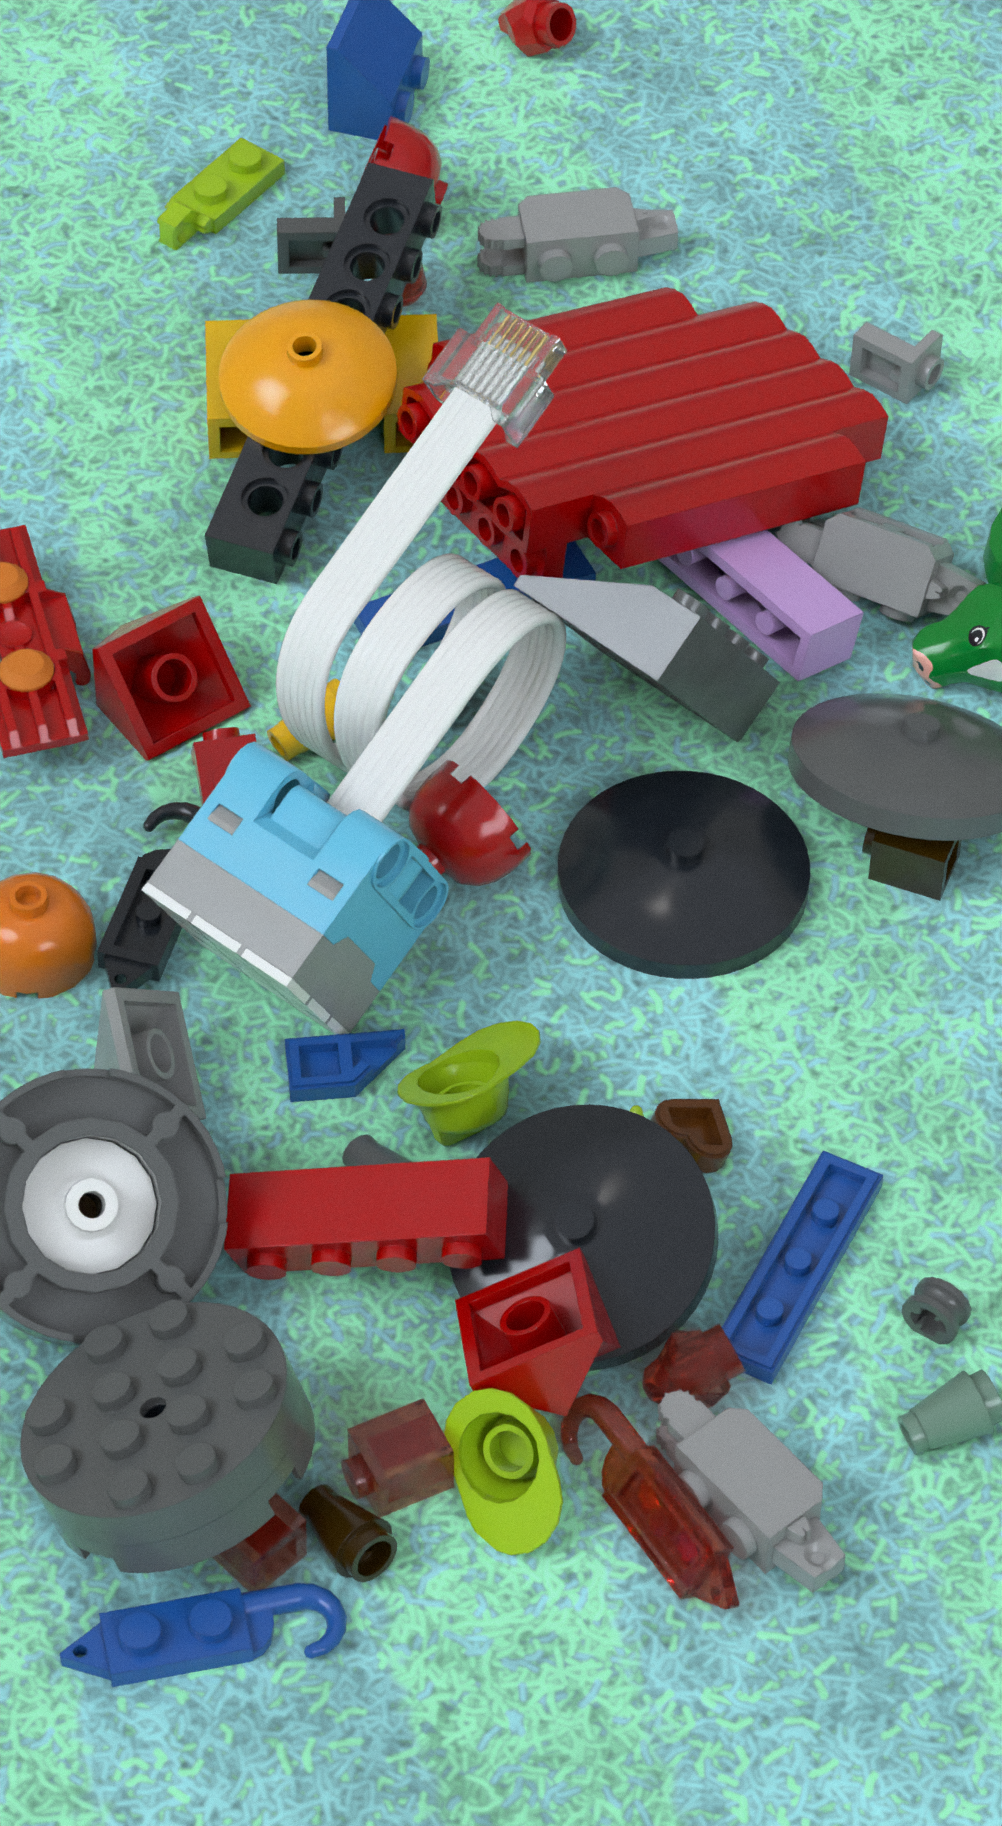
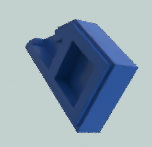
[285,1029,406,1102]

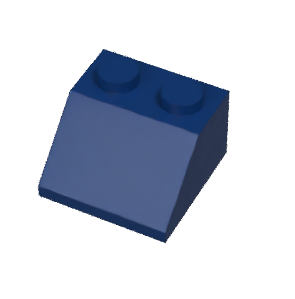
[326,0,430,140]

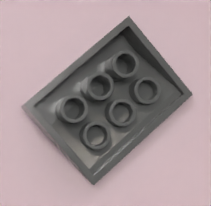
[513,575,780,742]

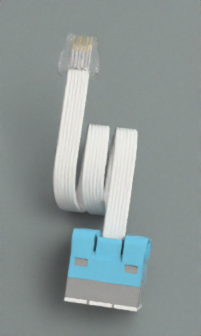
[142,302,567,1035]

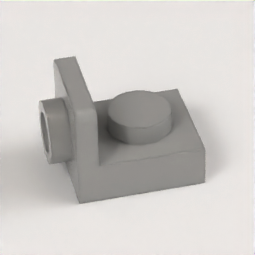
[849,322,944,404]

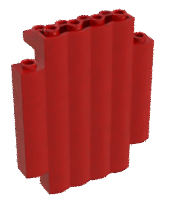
[397,287,889,578]

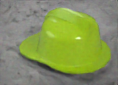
[398,1021,541,1146]
[443,1388,563,1555]

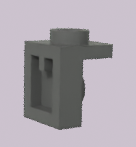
[277,197,345,274]

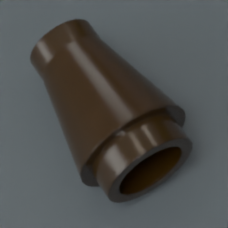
[299,1484,397,1582]

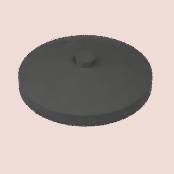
[787,693,1002,841]

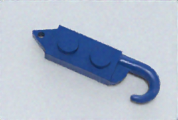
[60,1583,347,1687]

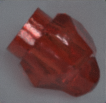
[642,1323,746,1408]

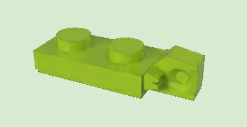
[157,137,285,250]

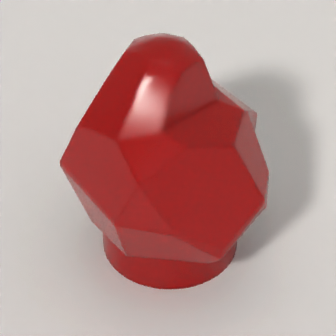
[498,0,576,57]

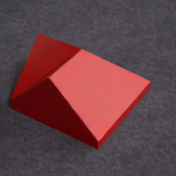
[92,596,251,760]
[455,1247,621,1416]

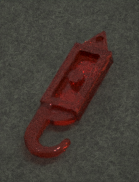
[560,1393,740,1610]

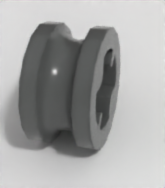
[902,1277,971,1344]

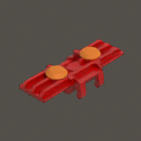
[0,525,91,758]

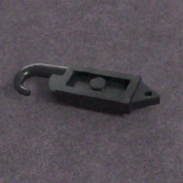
[97,802,201,989]

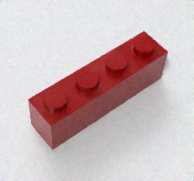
[224,1157,508,1280]

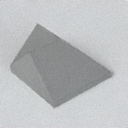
[94,987,206,1120]

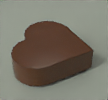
[651,1099,733,1173]

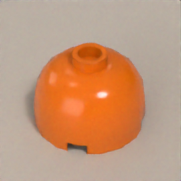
[0,872,97,999]

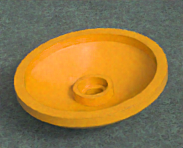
[219,300,397,454]

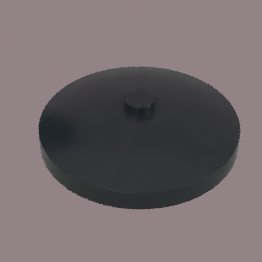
[557,771,810,979]
[450,1104,718,1371]

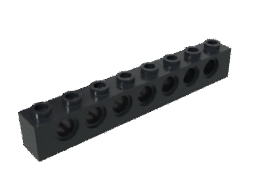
[205,162,442,584]

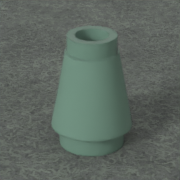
[897,1370,1002,1455]

